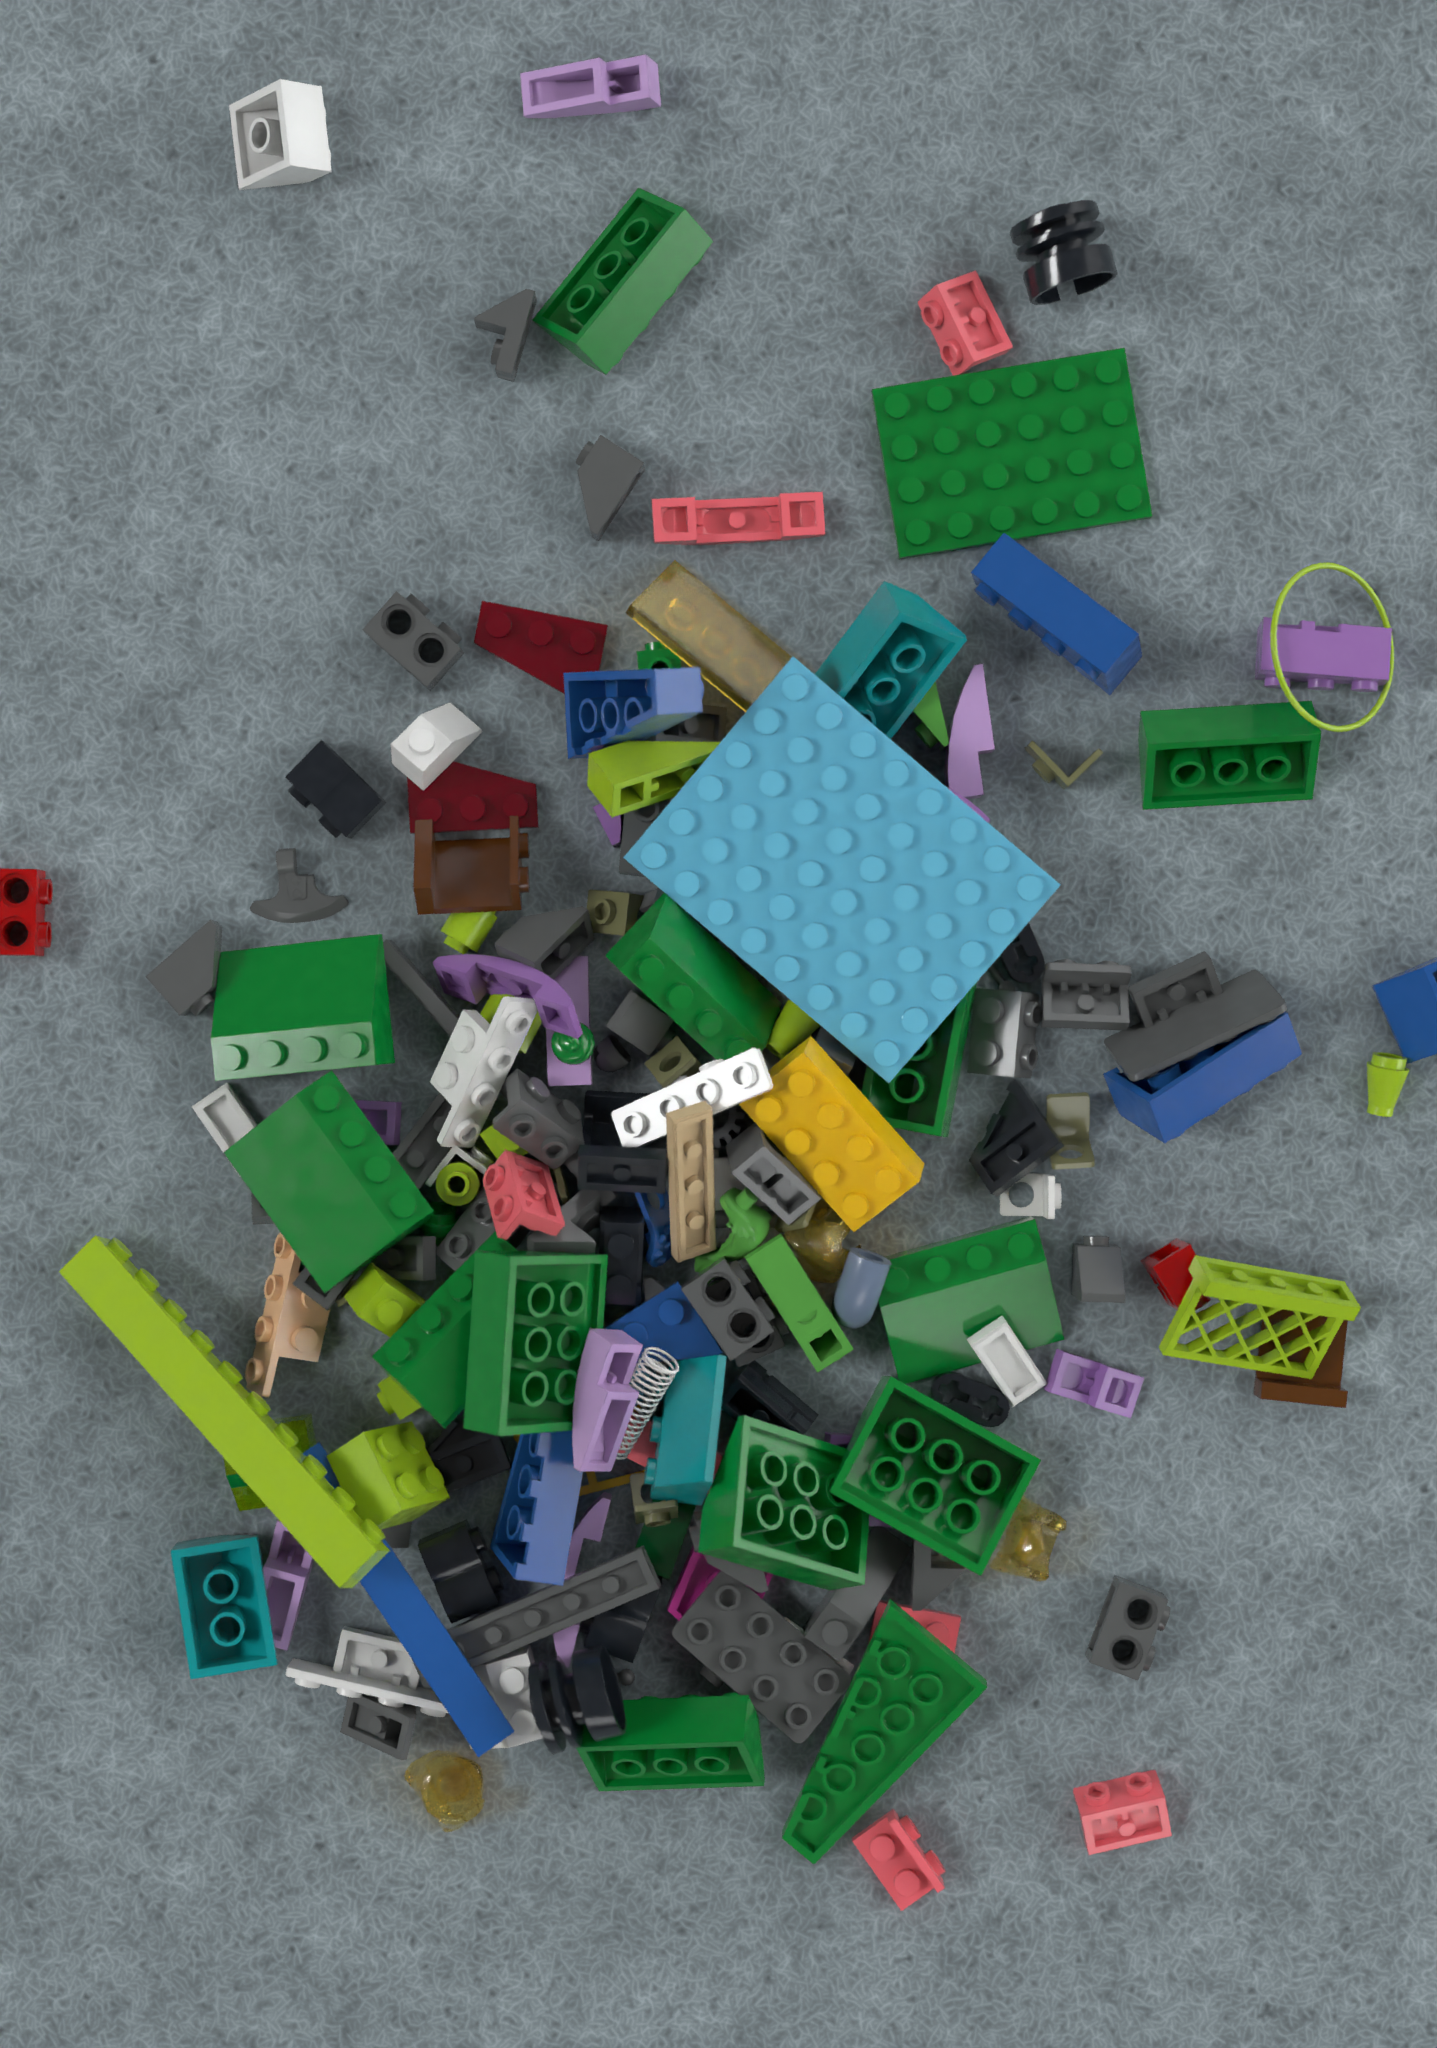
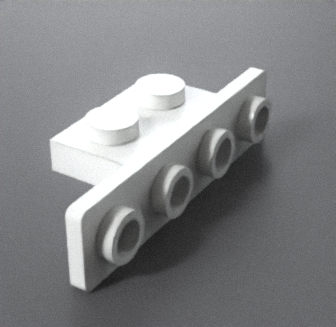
[430,996,538,1148]
[611,1048,773,1147]
[285,1626,448,1717]

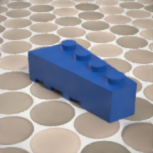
[1103,1011,1302,1143]

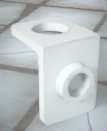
[425,1146,494,1187]
[1000,1173,1062,1219]

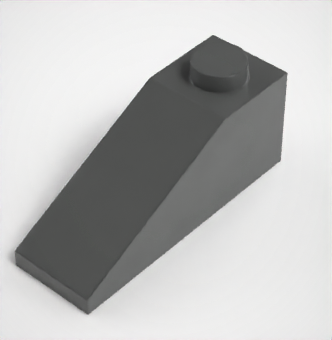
[803,1526,911,1662]

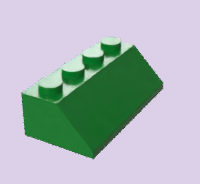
[532,188,714,375]
[1138,701,1321,810]
[605,893,782,1061]
[862,982,977,1137]
[372,1232,517,1428]
[576,1693,765,1791]

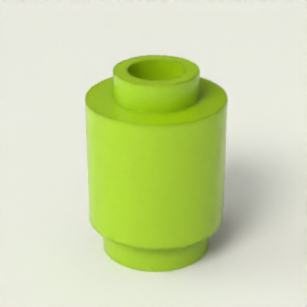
[440,911,497,954]
[436,1161,482,1206]

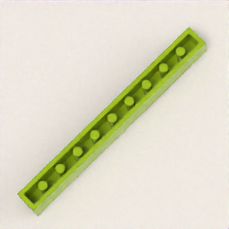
[59,1235,390,1588]

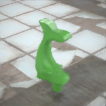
[694,1187,772,1284]

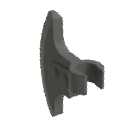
[250,848,349,923]

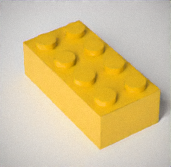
[739,1036,925,1232]

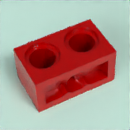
[0,868,53,956]
[1141,1238,1211,1310]

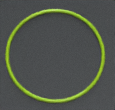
[1270,562,1394,732]

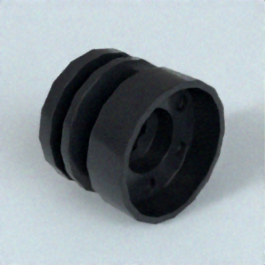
[1010,200,1118,305]
[528,1644,626,1754]

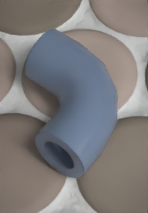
[831,1248,891,1329]

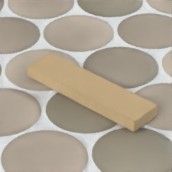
[666,1101,716,1263]

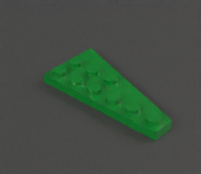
[782,1599,987,1864]

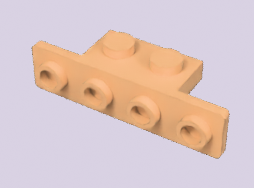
[245,1233,330,1398]

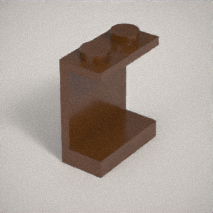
[413,816,530,915]
[1253,1309,1348,1408]

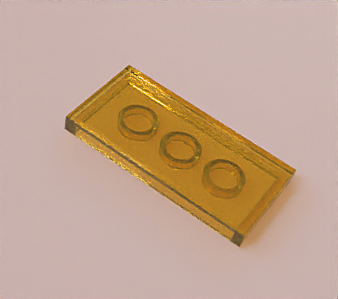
[625,560,792,713]

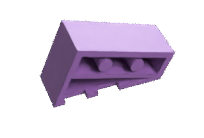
[1255,617,1392,692]

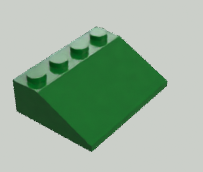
[211,934,395,1081]
[224,1070,434,1294]
[878,1216,1065,1384]
[464,1250,608,1436]
[828,1376,1041,1576]
[698,1415,869,1591]

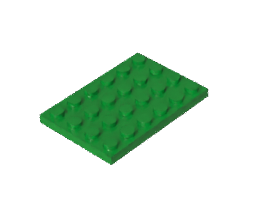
[871,348,1152,560]

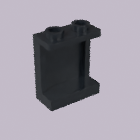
[578,1090,667,1194]

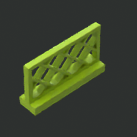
[1159,1255,1361,1379]

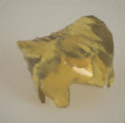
[783,1207,861,1283]
[989,1495,1067,1581]
[404,1750,485,1832]

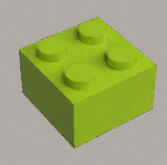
[326,1421,450,1530]

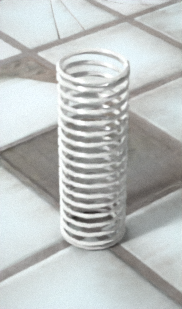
[616,1347,679,1460]

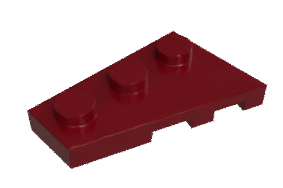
[474,601,608,694]
[407,761,539,834]

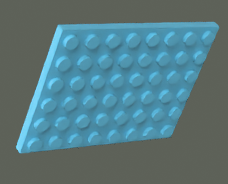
[623,656,1061,1083]

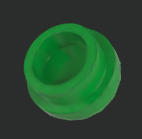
[551,1022,595,1065]
[419,1201,461,1246]

